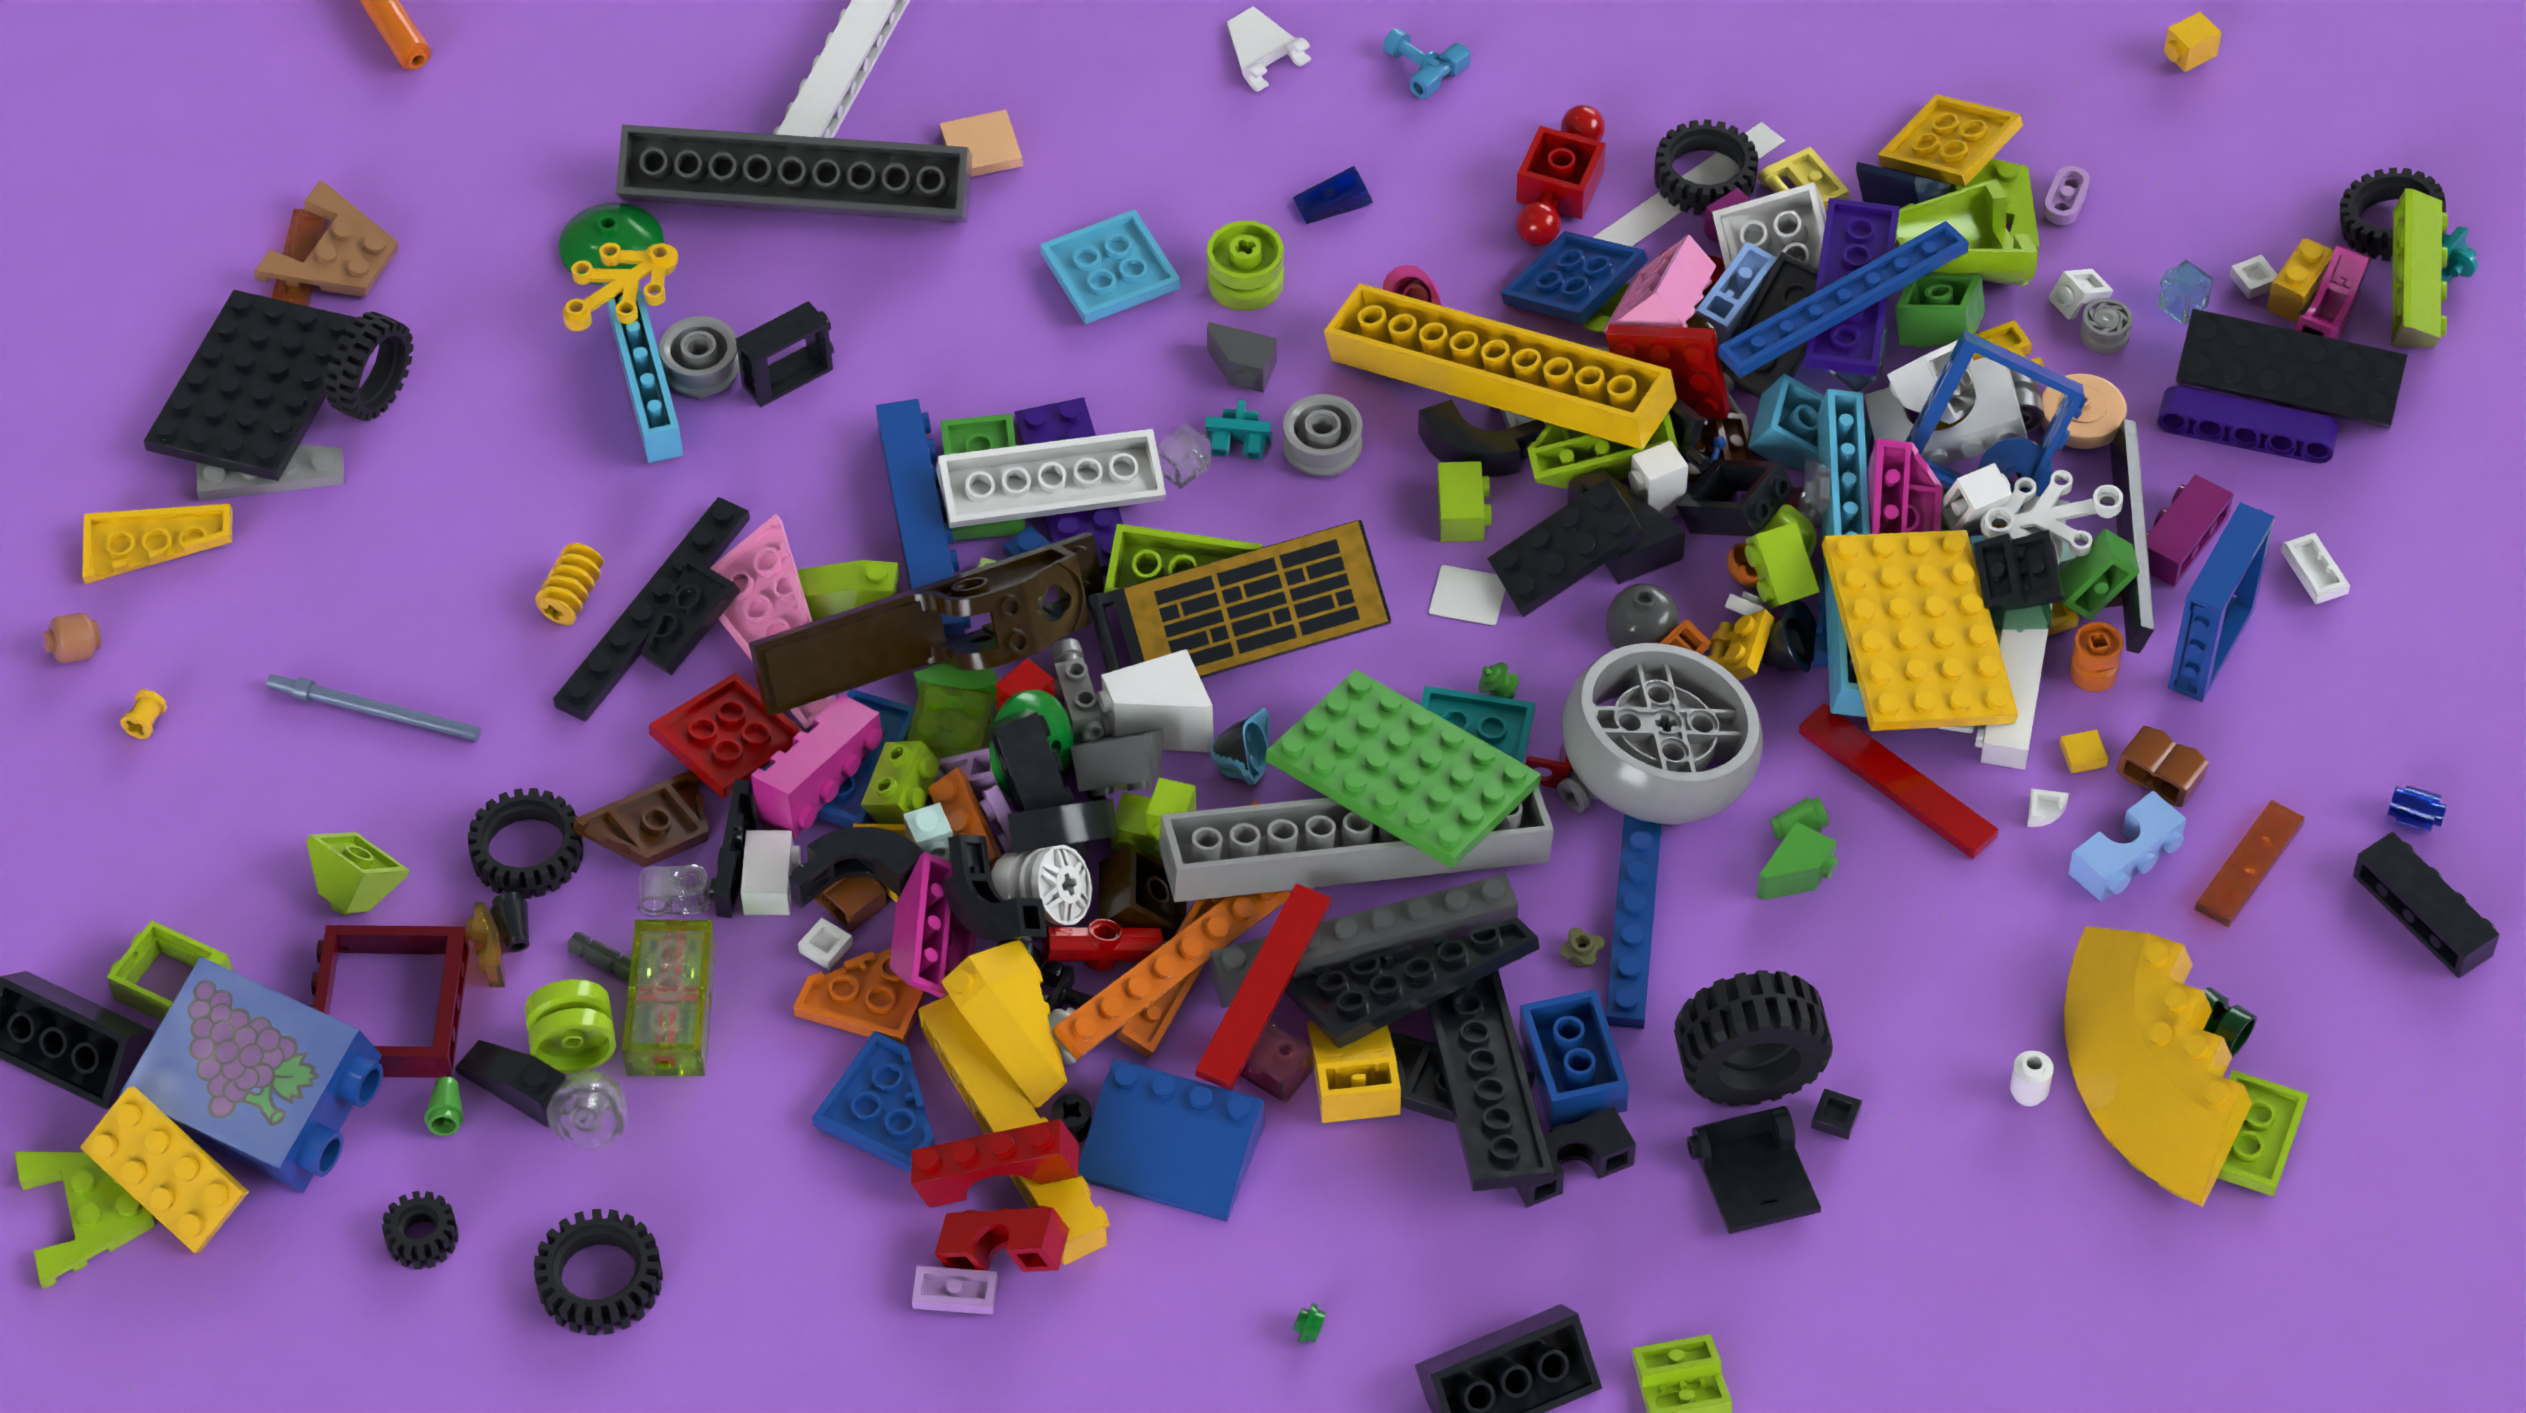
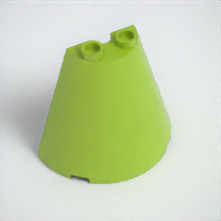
[1894,179,2038,286]

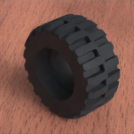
[1674,970,1833,1106]

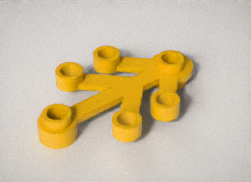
[562,243,679,331]

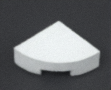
[2027,789,2069,827]

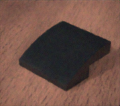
[1973,529,2065,611]

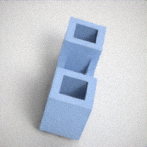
[2068,791,2186,902]

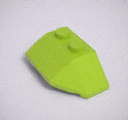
[1527,413,1678,489]

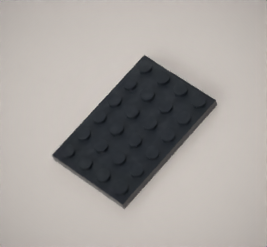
[144,290,357,481]

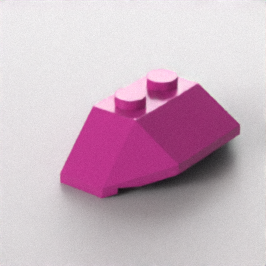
[1867,438,1943,534]
[890,851,976,998]

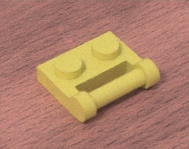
[1758,147,1849,211]

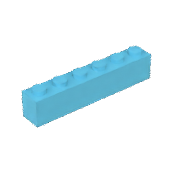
[602,283,684,463]

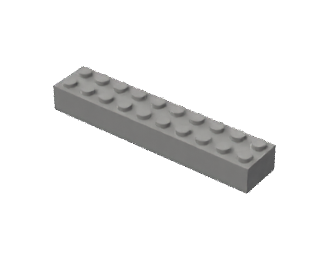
[1159,786,1554,902]

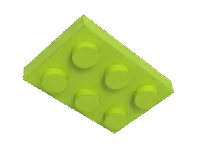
[2217,1069,2309,1197]

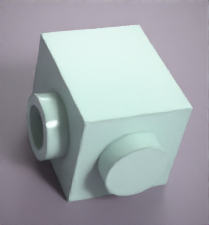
[903,802,953,861]

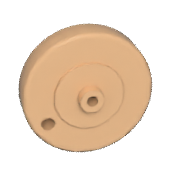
[2041,373,2127,449]

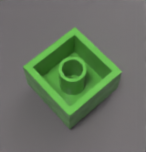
[1895,273,1985,348]

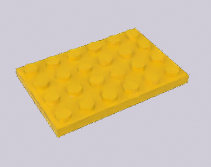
[1822,530,2018,731]

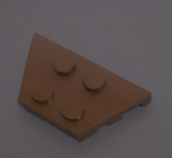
[573,770,709,868]

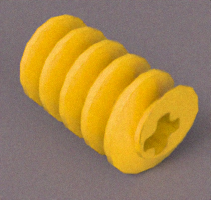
[535,543,605,626]

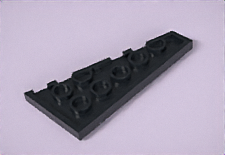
[1284,917,1540,1049]

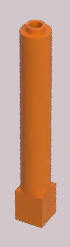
[359,0,431,70]

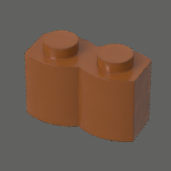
[2116,726,2209,807]
[814,876,887,932]

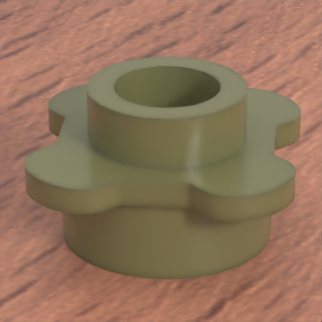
[1560,927,1605,967]

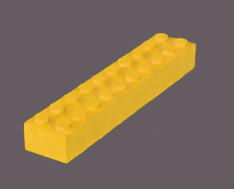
[1324,283,1677,450]

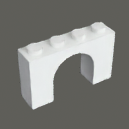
[1864,357,2028,466]

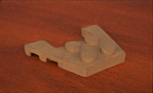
[255,180,398,297]

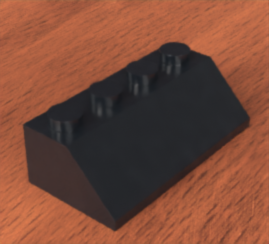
[0,971,154,1109]
[1415,1304,1602,1413]

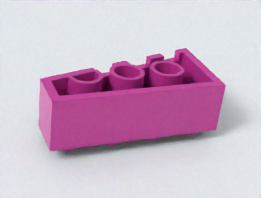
[751,694,883,840]

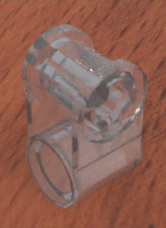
[637,864,713,917]

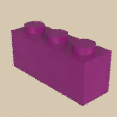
[2146,474,2234,587]

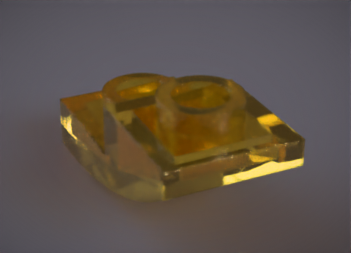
[466,902,505,988]

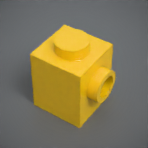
[2164,12,2222,72]

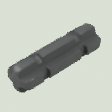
[567,932,638,981]

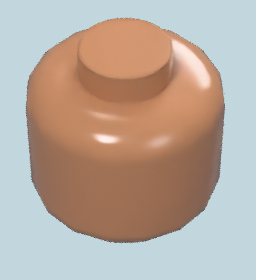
[43,613,101,664]

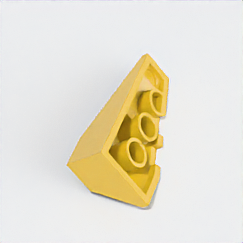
[941,940,1067,1107]

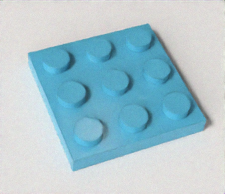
[1040,209,1181,325]

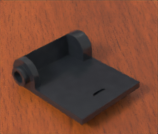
[1687,1106,1821,1234]

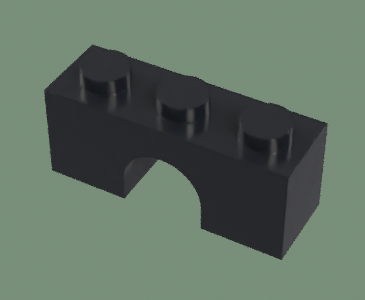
[1515,1107,1636,1208]

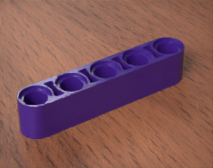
[2157,386,2339,464]

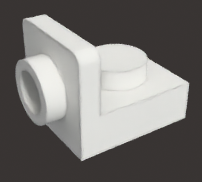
[2049,269,2113,320]

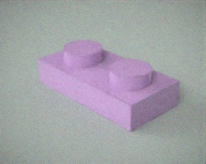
[979,785,1027,854]
[912,1266,998,1315]

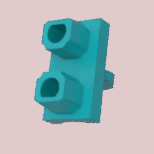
[2441,226,2478,284]
[1205,399,1273,460]

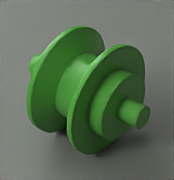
[1478,662,1519,699]

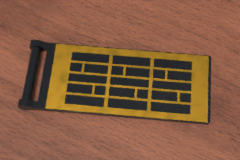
[1086,520,1391,679]

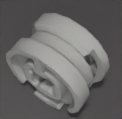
[2080,298,2133,354]

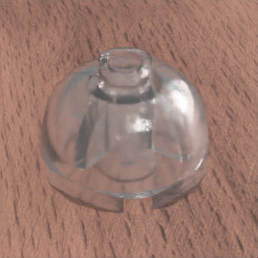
[546,1070,629,1151]

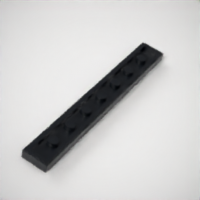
[2110,419,2154,654]

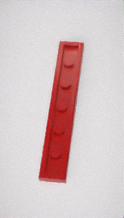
[1799,703,1999,859]
[1195,883,1331,1091]

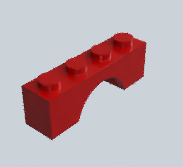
[911,1119,1079,1208]

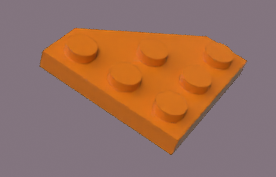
[793,947,928,1044]

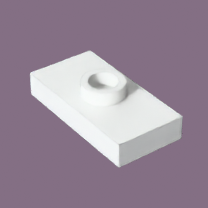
[2281,532,2350,604]

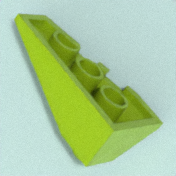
[797,560,901,621]

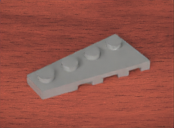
[196,444,345,501]

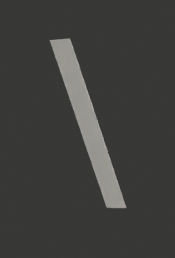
[1593,122,1786,247]

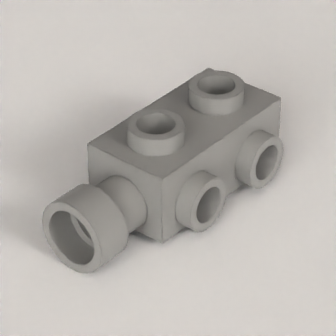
[1051,638,1104,744]

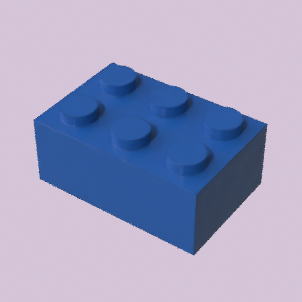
[1519,989,1629,1127]

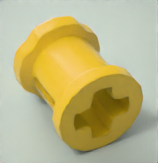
[120,689,167,739]

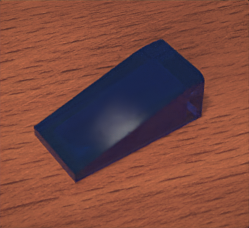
[1293,166,1373,224]

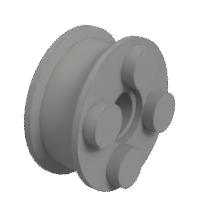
[659,316,740,399]
[1283,394,1362,477]

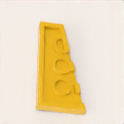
[82,504,233,584]

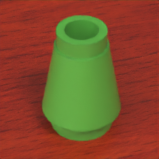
[1769,797,1829,840]
[424,1077,464,1136]

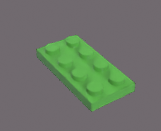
[940,414,1025,541]

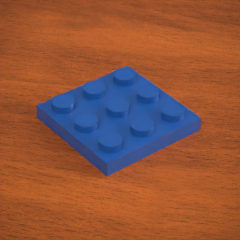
[1500,231,1648,324]

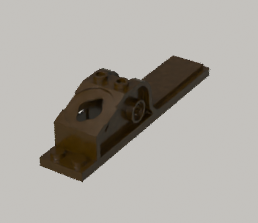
[749,532,1104,716]

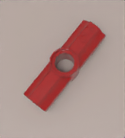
[1042,919,1163,971]

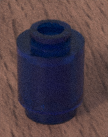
[2387,785,2447,832]

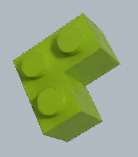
[1111,777,1197,860]

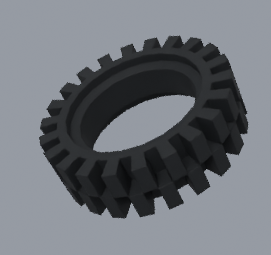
[534,1209,663,1335]

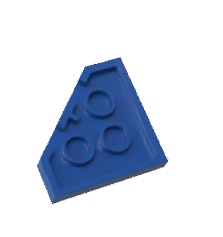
[812,1031,935,1174]

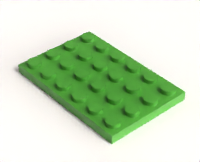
[1265,669,1541,869]

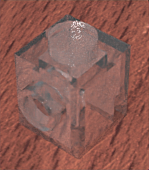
[1156,423,1211,489]

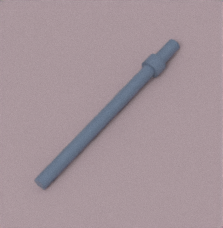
[267,674,481,742]

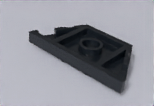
[1390,1031,1535,1123]

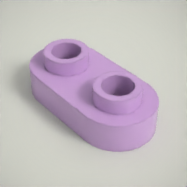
[2043,166,2090,225]

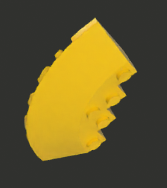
[2064,926,2252,1207]

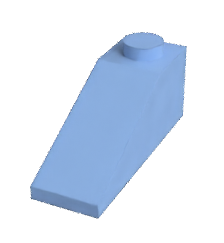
[1691,242,1778,346]

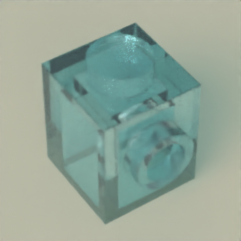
[2158,260,2213,325]

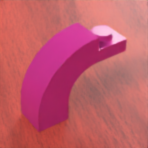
[2294,245,2372,340]

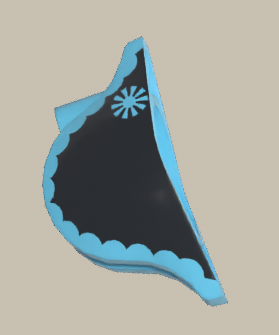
[1211,707,1270,785]

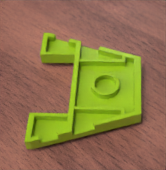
[1935,158,2039,250]
[14,1151,155,1289]

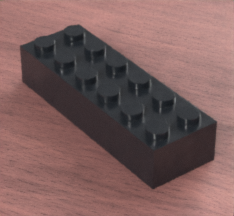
[2176,308,2408,429]

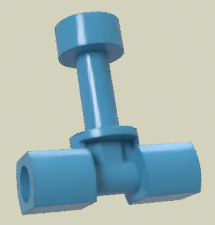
[1383,28,1471,99]

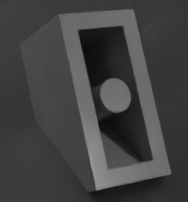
[1207,322,1277,393]

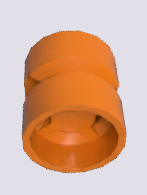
[2069,622,2124,692]

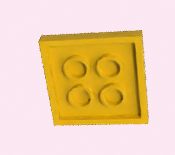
[1877,94,2023,187]

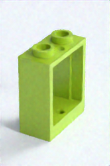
[107,920,233,1021]

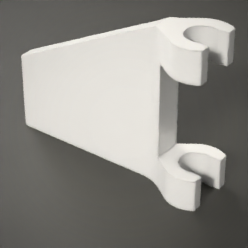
[1227,6,1311,92]

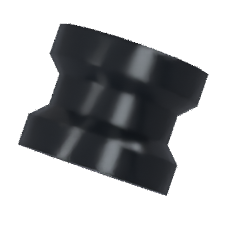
[1051,1094,1092,1143]

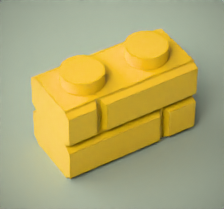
[2267,238,2334,322]

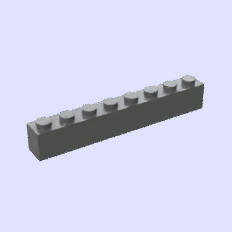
[1210,873,1518,1008]

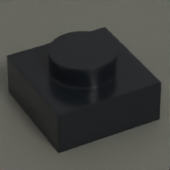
[1811,1088,1862,1140]

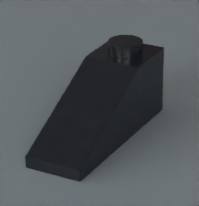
[455,1040,572,1127]

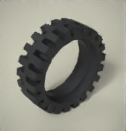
[1654,119,1758,215]
[2340,167,2446,261]
[324,311,413,421]
[468,788,584,899]

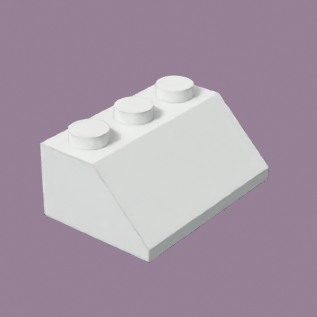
[1887,340,1976,424]

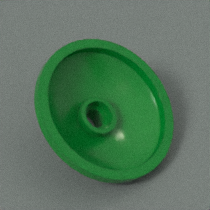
[559,203,664,285]
[989,690,1074,799]

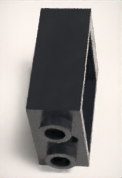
[736,301,834,407]
[1675,459,1795,537]

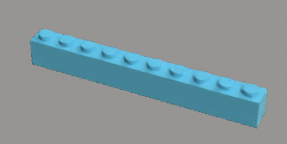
[1817,389,1870,717]

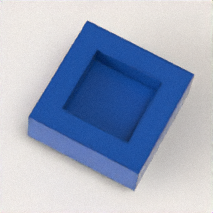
[1003,525,1051,558]

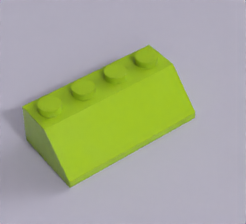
[2391,188,2448,348]

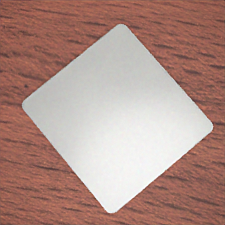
[1429,565,1505,626]

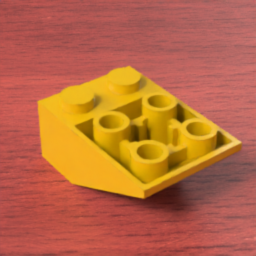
[1307,1021,1401,1123]

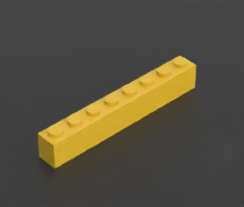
[918,995,1110,1265]

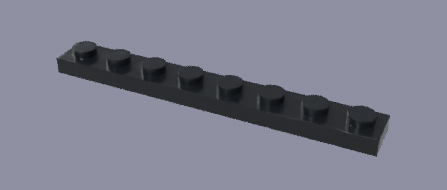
[553,497,750,722]

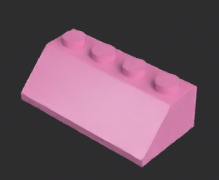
[1603,234,1716,334]

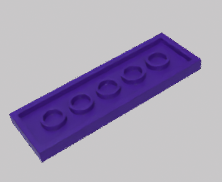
[1804,198,1900,376]
[1014,397,1123,576]

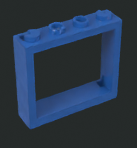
[1905,330,2087,509]
[2168,502,2275,702]

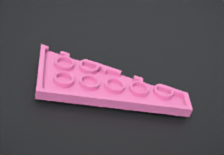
[710,514,836,733]

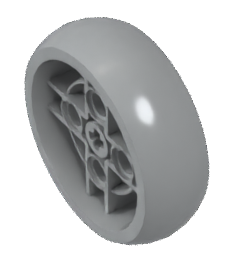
[1561,643,1763,825]

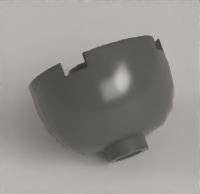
[1606,584,1680,649]

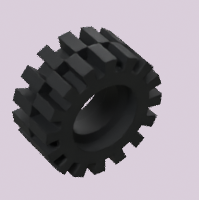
[382,1191,459,1269]

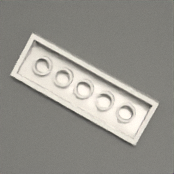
[936,429,1166,528]

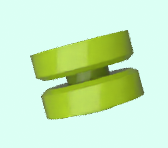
[1207,220,1284,311]
[524,979,617,1074]

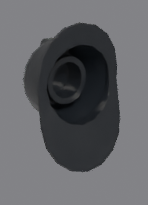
[1762,600,1817,673]

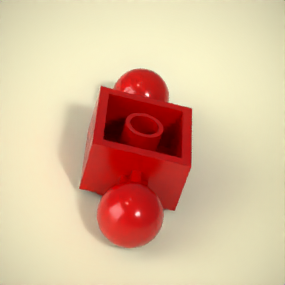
[1516,105,1606,246]

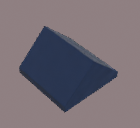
[1856,162,1951,208]

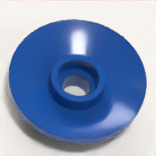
[1978,437,2052,497]

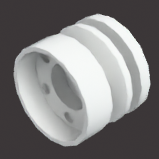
[991,845,1092,928]

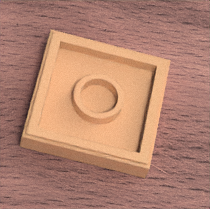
[939,110,1023,177]

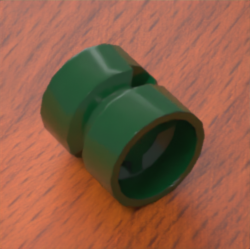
[2203,987,2257,1058]

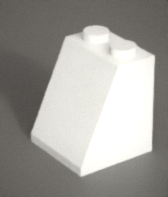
[1097,649,1214,753]

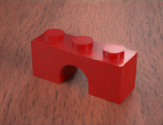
[935,1206,1070,1272]

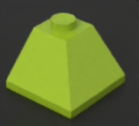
[306,832,410,915]

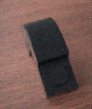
[1418,399,1547,477]
[1007,799,1118,852]
[789,827,924,908]
[942,834,1047,942]

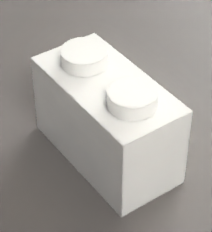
[1628,440,1688,518]
[1941,463,2012,533]
[741,830,801,915]

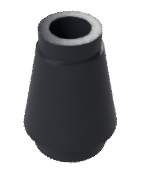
[490,892,530,952]

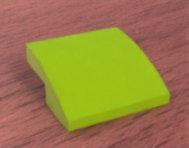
[1632,1334,1732,1413]

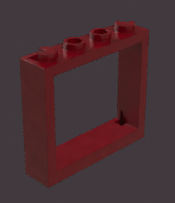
[308,925,470,1078]

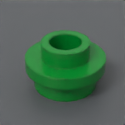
[1293,1303,1326,1343]

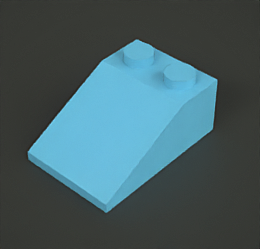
[1748,373,1872,474]

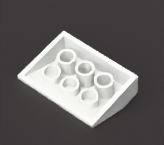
[1712,182,1826,326]

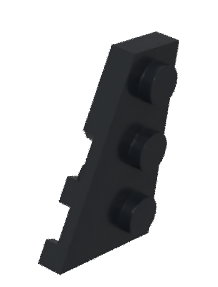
[641,554,741,676]
[709,779,757,918]

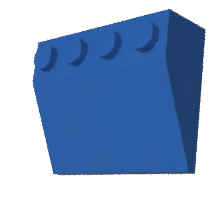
[1078,1058,1265,1222]

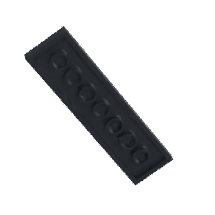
[1426,970,1553,1191]

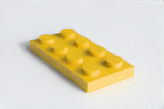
[80,1086,249,1254]

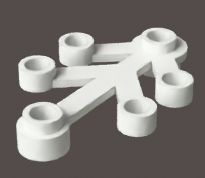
[1980,470,2123,556]

